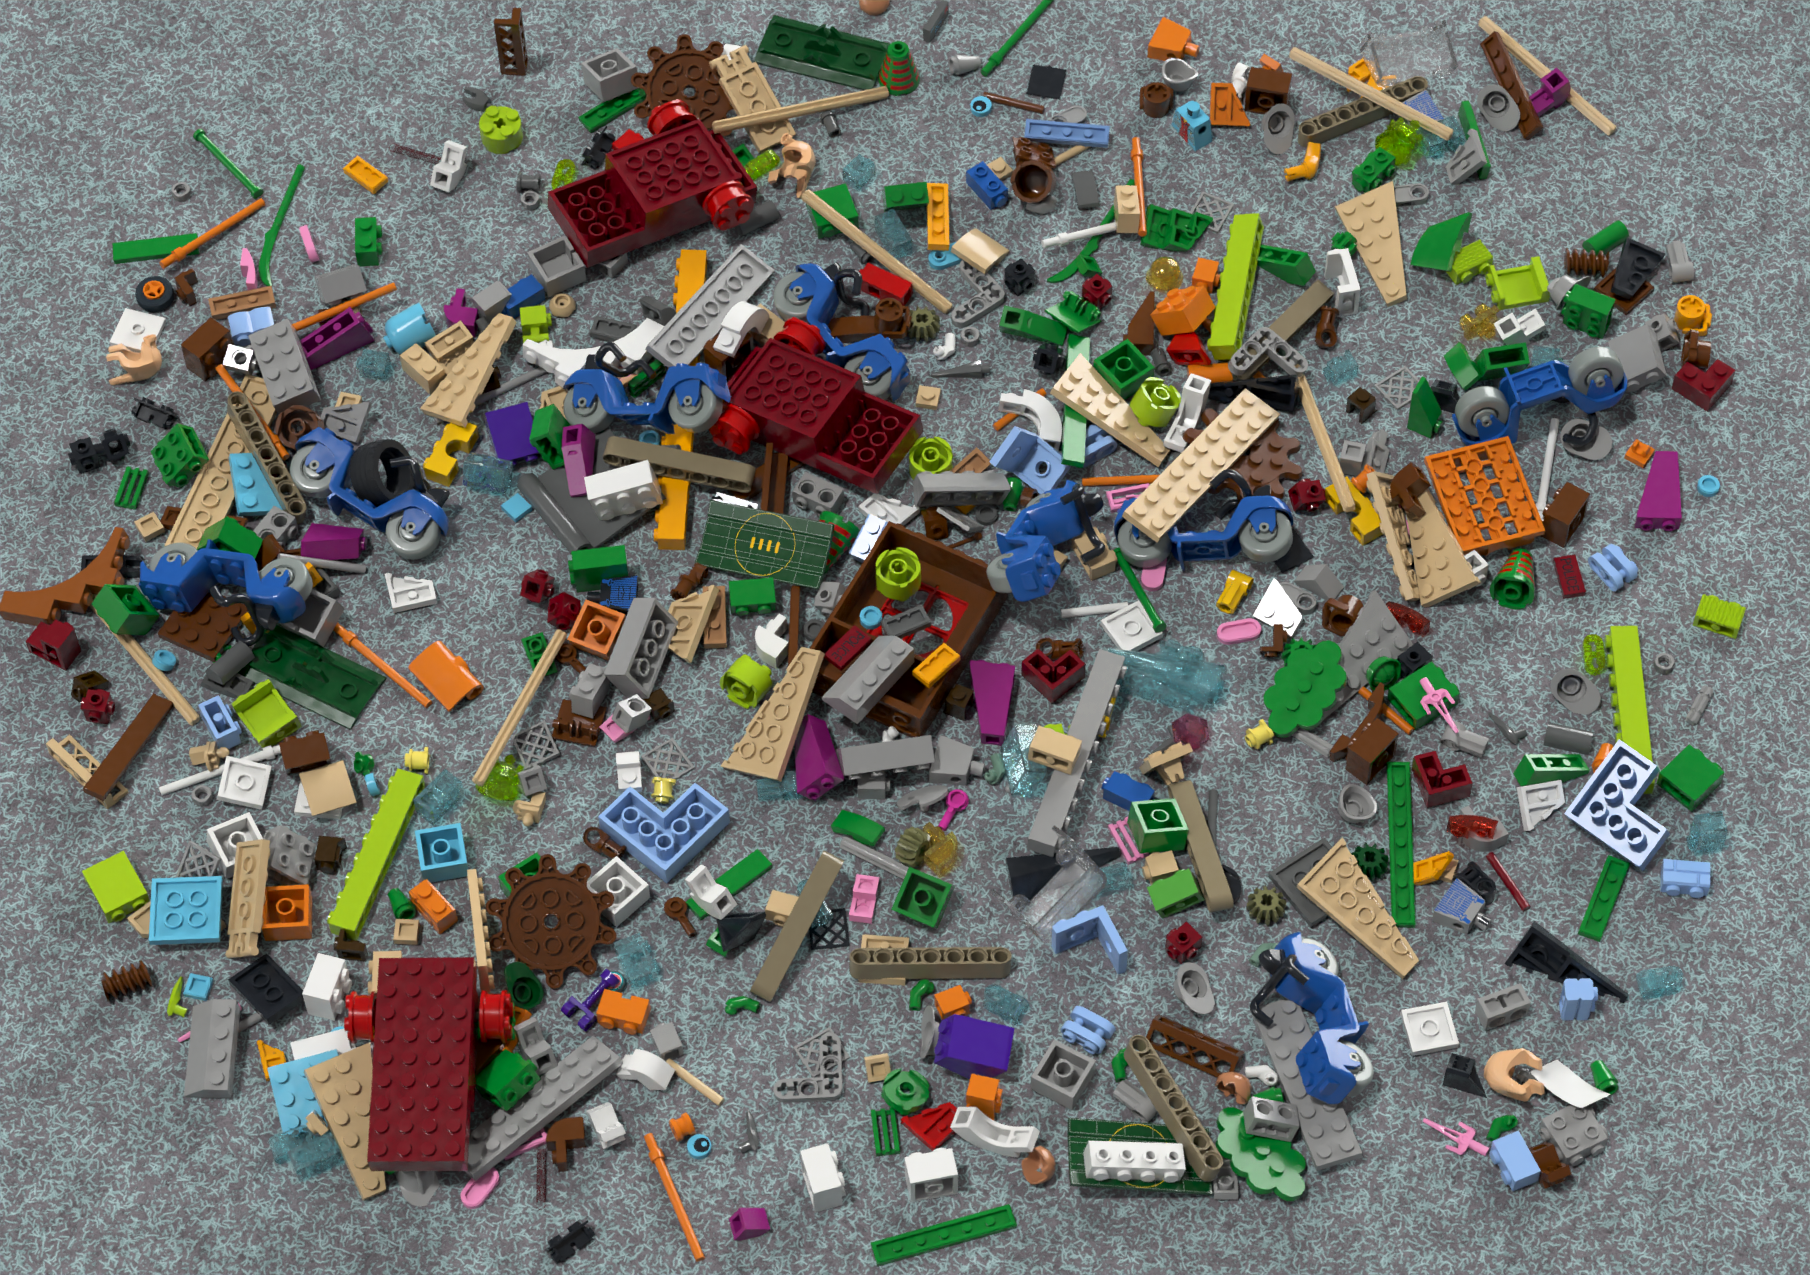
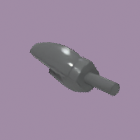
[463,87,497,111]

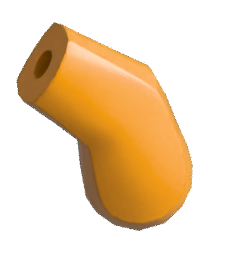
[1284,142,1321,182]

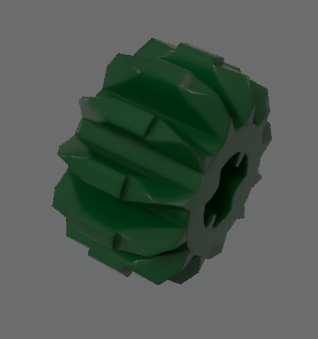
[1351,842,1389,882]

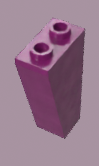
[300,307,375,371]
[1634,451,1682,531]
[970,660,1015,746]
[794,714,844,800]

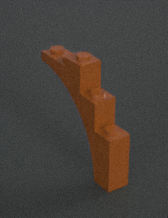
[0,527,130,626]

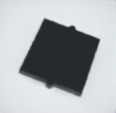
[1026,65,1067,100]
[1274,528,1314,573]

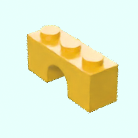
[423,422,479,487]
[1325,476,1383,546]

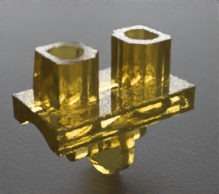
[1459,303,1499,340]

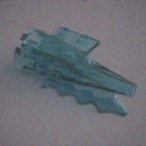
[1108,639,1227,712]

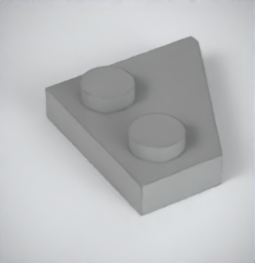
[1446,128,1487,185]
[321,402,372,443]

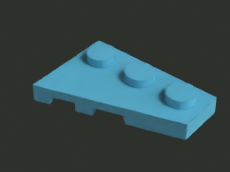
[228,453,282,516]

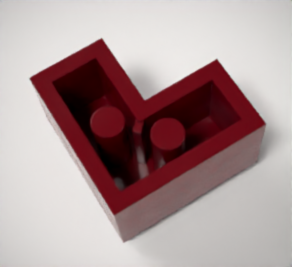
[1672,359,1736,412]
[25,619,81,671]
[1021,648,1086,704]
[1411,751,1473,808]

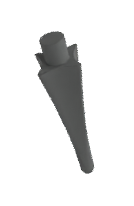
[931,359,991,379]

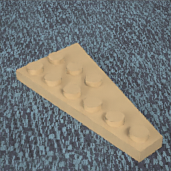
[1335,181,1407,307]
[1050,353,1170,467]
[304,1042,386,1201]

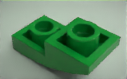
[1444,342,1482,390]
[521,632,558,677]
[831,810,885,846]

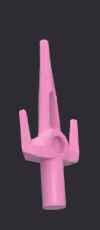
[1419,677,1459,733]
[1423,1118,1489,1156]

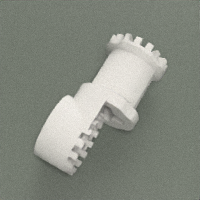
[1231,63,1250,101]

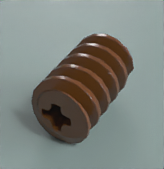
[1564,248,1609,278]
[101,960,153,1002]

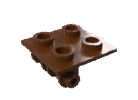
[1012,137,1056,168]
[552,699,607,747]

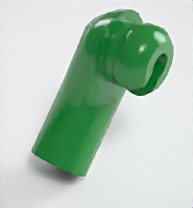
[909,979,934,1011]

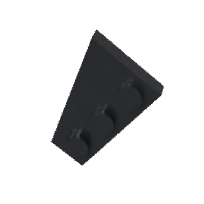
[1610,237,1666,300]

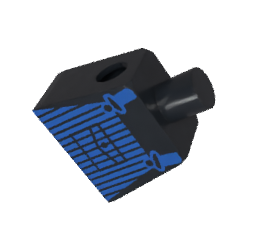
[587,575,639,616]

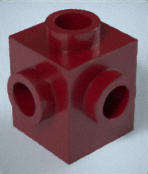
[1082,274,1113,310]
[1288,478,1326,512]
[520,569,555,603]
[547,592,581,630]
[81,689,115,724]
[1165,921,1203,964]

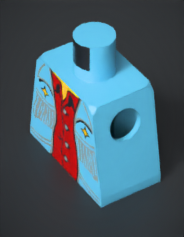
[1172,101,1212,151]

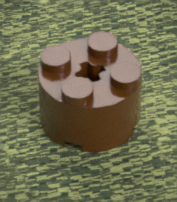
[275,405,324,451]

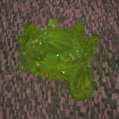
[1374,117,1424,166]
[476,754,524,801]

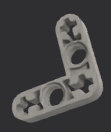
[951,260,1005,328]
[1228,327,1308,377]
[773,1032,843,1103]

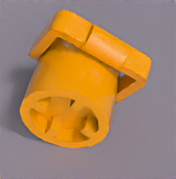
[1674,295,1712,336]

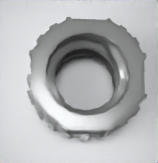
[171,182,191,202]
[521,191,540,211]
[960,326,980,347]
[1654,653,1675,675]
[191,785,213,807]

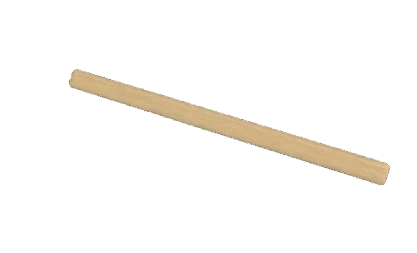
[1478,16,1616,136]
[1289,47,1454,140]
[712,86,889,134]
[802,190,952,314]
[1294,364,1355,513]
[90,594,200,726]
[472,629,567,786]

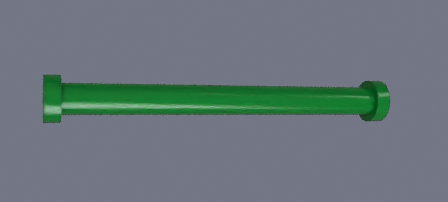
[193,129,264,199]
[1113,547,1167,633]

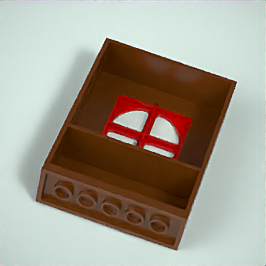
[809,521,1008,738]

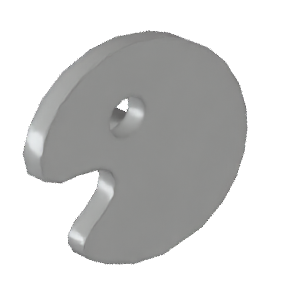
[897,785,948,812]

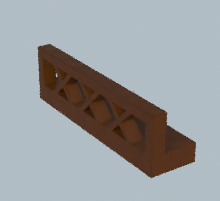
[494,8,528,76]
[761,443,788,514]
[1146,1014,1245,1077]

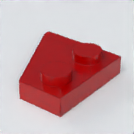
[901,1102,957,1151]

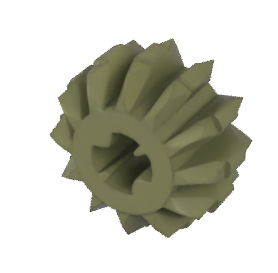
[907,306,940,343]
[895,827,931,868]
[1246,885,1286,926]

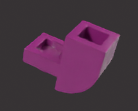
[1529,67,1571,117]
[444,288,479,337]

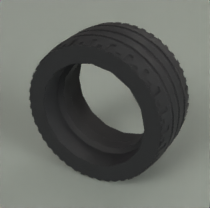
[350,439,415,508]

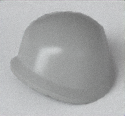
[1161,58,1198,91]
[1338,784,1377,824]

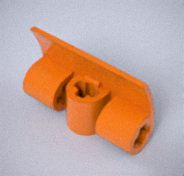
[408,641,484,712]

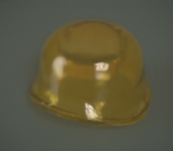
[1146,256,1183,291]

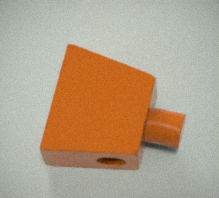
[1147,17,1200,61]

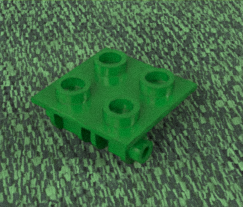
[1045,290,1102,333]

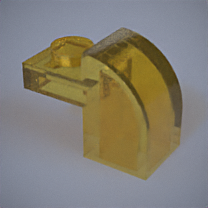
[923,821,958,878]

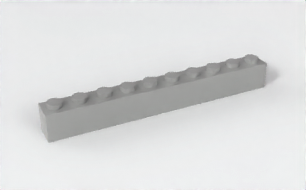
[1027,649,1127,857]

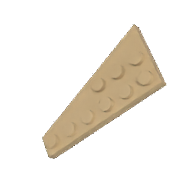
[420,313,516,427]
[1366,471,1420,602]
[1406,488,1481,608]
[721,647,824,782]
[1296,837,1419,979]
[467,869,495,994]

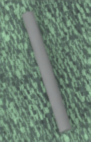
[278,553,366,574]

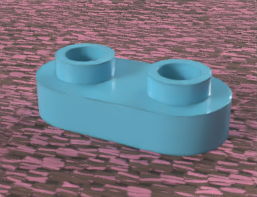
[928,242,962,270]

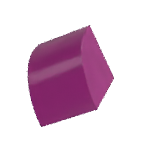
[729,1208,770,1241]

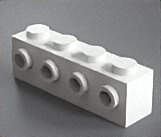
[1083,1141,1186,1182]

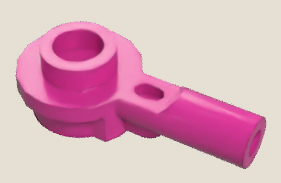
[937,789,969,831]

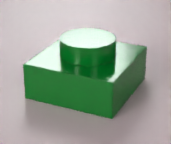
[1074,254,1102,277]
[706,927,731,957]

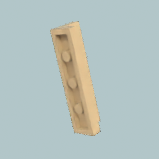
[46,734,129,810]

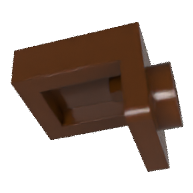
[174,269,198,307]
[921,506,948,540]
[1259,624,1287,657]

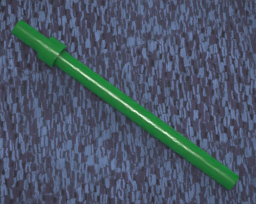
[980,0,1054,76]

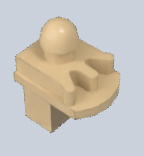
[189,741,230,772]
[513,791,546,826]

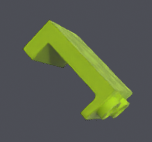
[1485,256,1550,310]
[231,679,302,748]
[82,850,150,924]

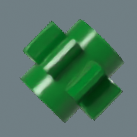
[1331,231,1357,256]

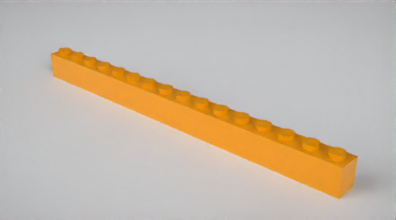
[654,249,708,550]

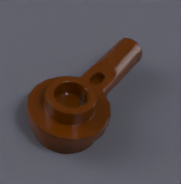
[555,643,586,674]
[664,897,697,938]

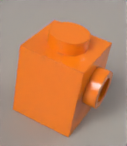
[1192,257,1220,294]
[934,985,972,1020]

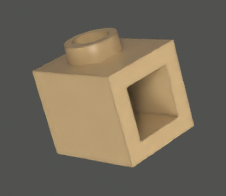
[1142,850,1179,885]
[765,890,799,927]

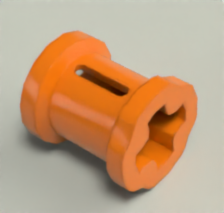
[1351,464,1375,493]

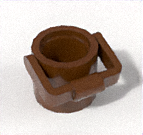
[1139,82,1173,118]
[874,298,912,339]
[1681,329,1711,369]
[1322,595,1364,636]

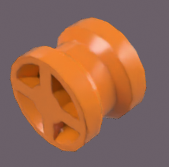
[668,1113,696,1142]

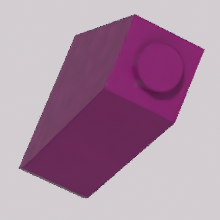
[301,523,367,560]

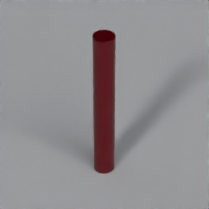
[1486,852,1531,912]

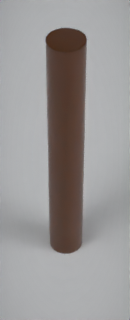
[983,91,1045,114]

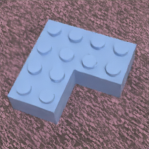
[1564,740,1670,871]
[598,783,730,883]

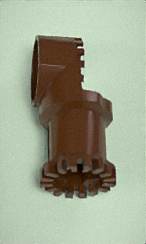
[1315,306,1340,349]
[670,563,709,600]
[1036,637,1084,660]
[583,827,627,859]

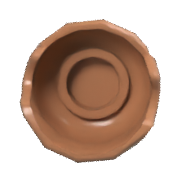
[859,0,890,16]
[1215,1072,1252,1104]
[1021,1146,1056,1185]

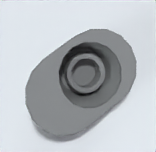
[1477,85,1520,132]
[1261,104,1295,154]
[1547,275,1591,310]
[1560,419,1612,460]
[1550,668,1601,715]
[1173,962,1215,1014]
[920,1005,940,1059]
[395,1171,439,1207]

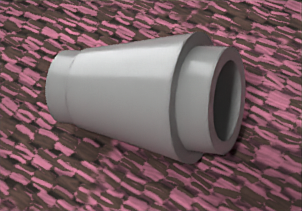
[949,55,981,75]

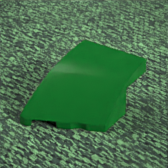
[1140,204,1213,252]
[1410,212,1472,272]

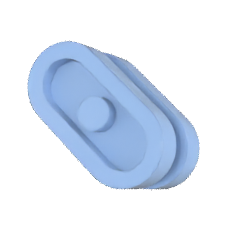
[1083,424,1117,468]
[1588,544,1638,591]
[1061,1006,1116,1054]

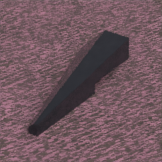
[1006,847,1120,909]

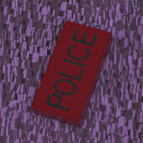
[1553,554,1586,599]
[824,625,872,671]

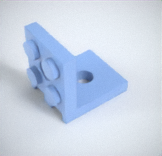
[989,426,1071,494]
[1051,905,1128,975]

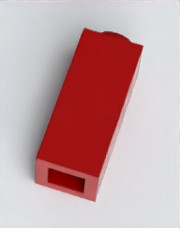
[859,263,913,306]

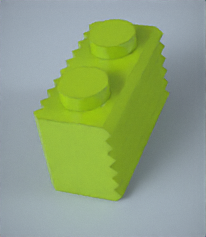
[1446,239,1494,285]
[1693,594,1746,639]

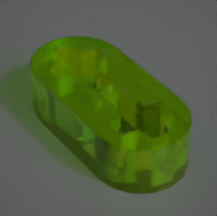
[744,150,780,181]
[551,159,576,190]
[1582,634,1606,676]

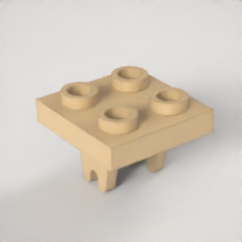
[1139,742,1193,786]

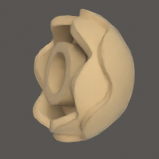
[549,293,576,318]

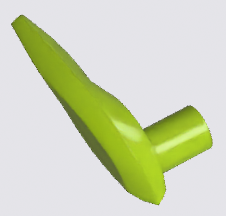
[167,976,188,1017]

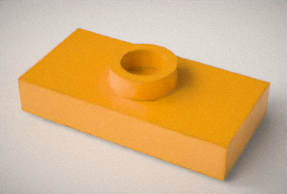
[343,155,389,194]
[912,643,960,688]

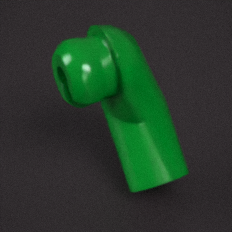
[725,996,761,1015]
[1111,1048,1128,1082]
[1486,1115,1518,1142]

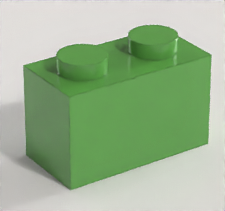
[1147,868,1204,918]

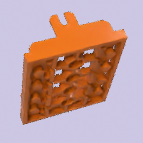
[1424,436,1545,557]

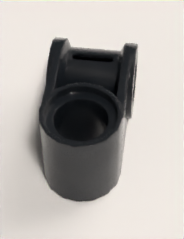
[1453,861,1496,906]

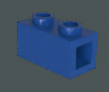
[966,161,1008,210]
[501,274,546,319]
[1101,771,1155,811]

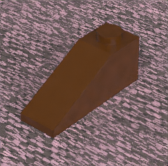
[1123,291,1155,356]

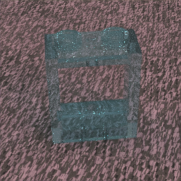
[1000,724,1048,797]

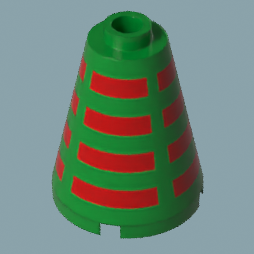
[878,41,920,96]
[818,511,860,574]
[1490,548,1535,610]

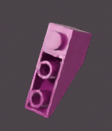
[562,424,596,497]

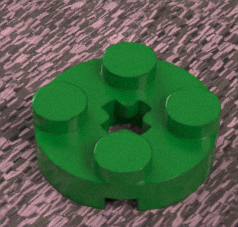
[881,1069,929,1116]

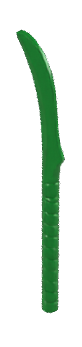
[258,164,305,286]
[1047,179,1135,283]

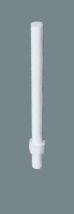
[1041,214,1146,248]
[1535,418,1559,521]
[159,745,281,796]

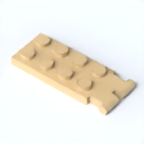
[709,45,796,153]
[226,839,270,958]

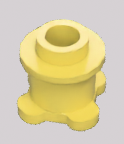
[1245,719,1274,749]
[405,747,430,774]
[651,777,676,804]

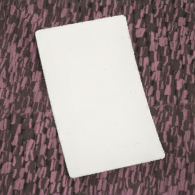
[1531,1060,1610,1108]

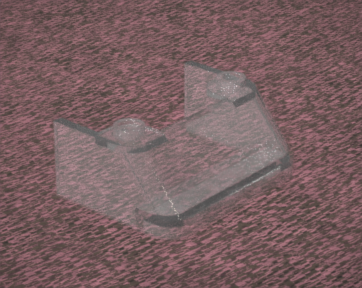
[990,825,1107,943]

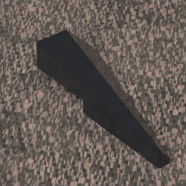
[1208,375,1300,412]
[1505,921,1629,1003]

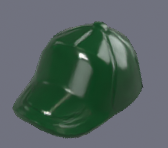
[504,962,544,1011]

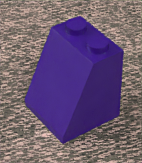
[484,402,541,468]
[934,1014,1015,1079]

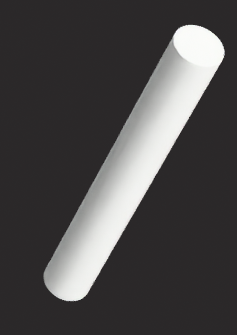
[1061,602,1128,618]

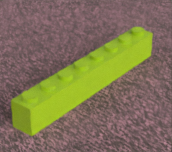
[1207,213,1264,360]
[1604,626,1655,794]
[327,768,425,940]

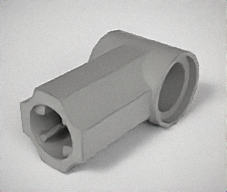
[1666,240,1694,283]
[1440,721,1489,758]
[1113,1079,1158,1123]

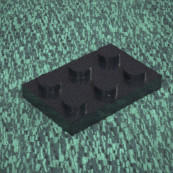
[228,953,304,1025]

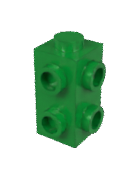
[1352,146,1396,193]

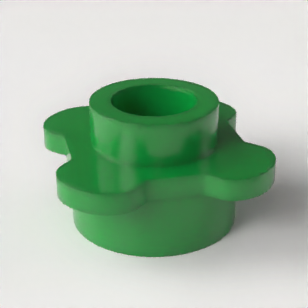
[354,751,374,777]

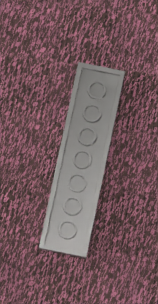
[645,244,775,368]
[1251,998,1362,1171]
[465,1036,623,1181]

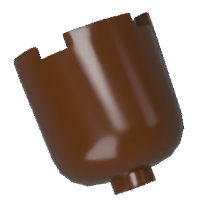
[1010,160,1056,203]

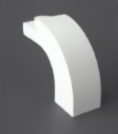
[713,301,769,357]
[1163,373,1211,453]
[998,389,1062,451]
[950,1107,1040,1157]

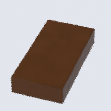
[255,534,285,571]

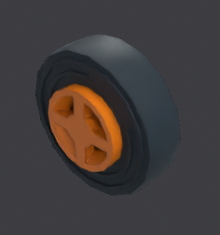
[135,276,174,312]

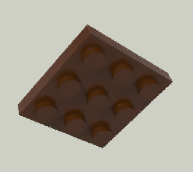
[157,591,248,662]

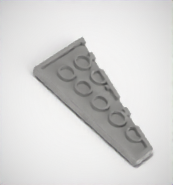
[1322,590,1413,721]

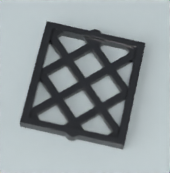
[809,908,850,950]

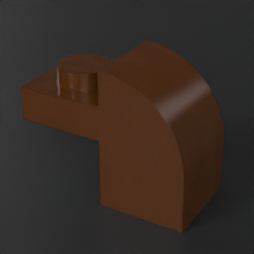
[1390,462,1431,517]
[546,1117,586,1172]
[1529,1141,1572,1189]

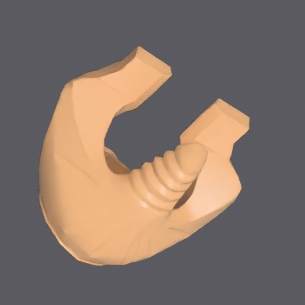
[768,133,816,198]
[106,334,162,385]
[1484,1049,1545,1102]

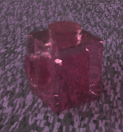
[1172,713,1210,749]

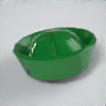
[1366,656,1401,691]

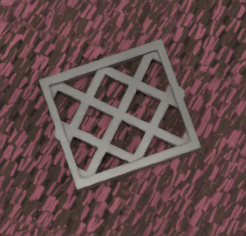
[1190,191,1234,233]
[1374,366,1419,410]
[936,506,984,532]
[511,720,560,770]
[641,738,695,779]
[175,841,221,878]
[793,1027,850,1078]

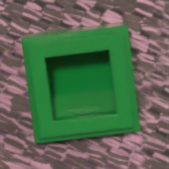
[733,143,755,168]

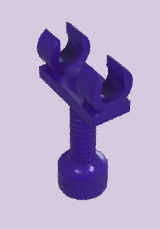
[560,969,620,1032]

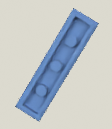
[1024,119,1110,148]

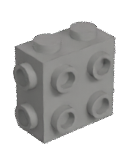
[263,825,316,886]
[1539,1104,1608,1166]

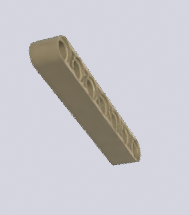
[1298,76,1428,148]
[1236,279,1335,380]
[227,391,307,525]
[603,436,756,493]
[1168,780,1234,913]
[750,850,844,1002]
[849,947,1012,979]
[1124,1035,1223,1182]

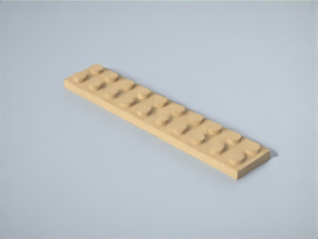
[164,374,277,549]
[1122,388,1280,543]

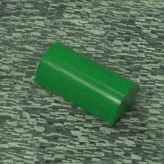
[1582,220,1629,256]

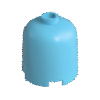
[383,303,436,354]

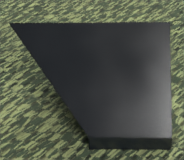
[1431,379,1460,414]
[716,912,766,952]
[1443,1053,1488,1099]

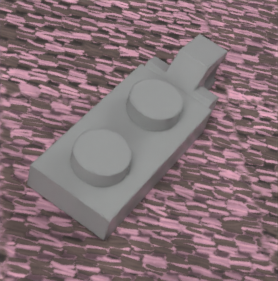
[1360,429,1389,473]

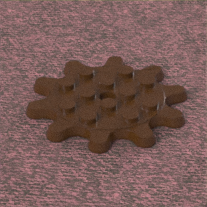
[631,34,734,137]
[1182,408,1303,502]
[486,854,617,989]

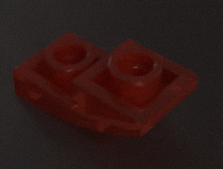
[1386,601,1431,637]
[1446,815,1498,839]

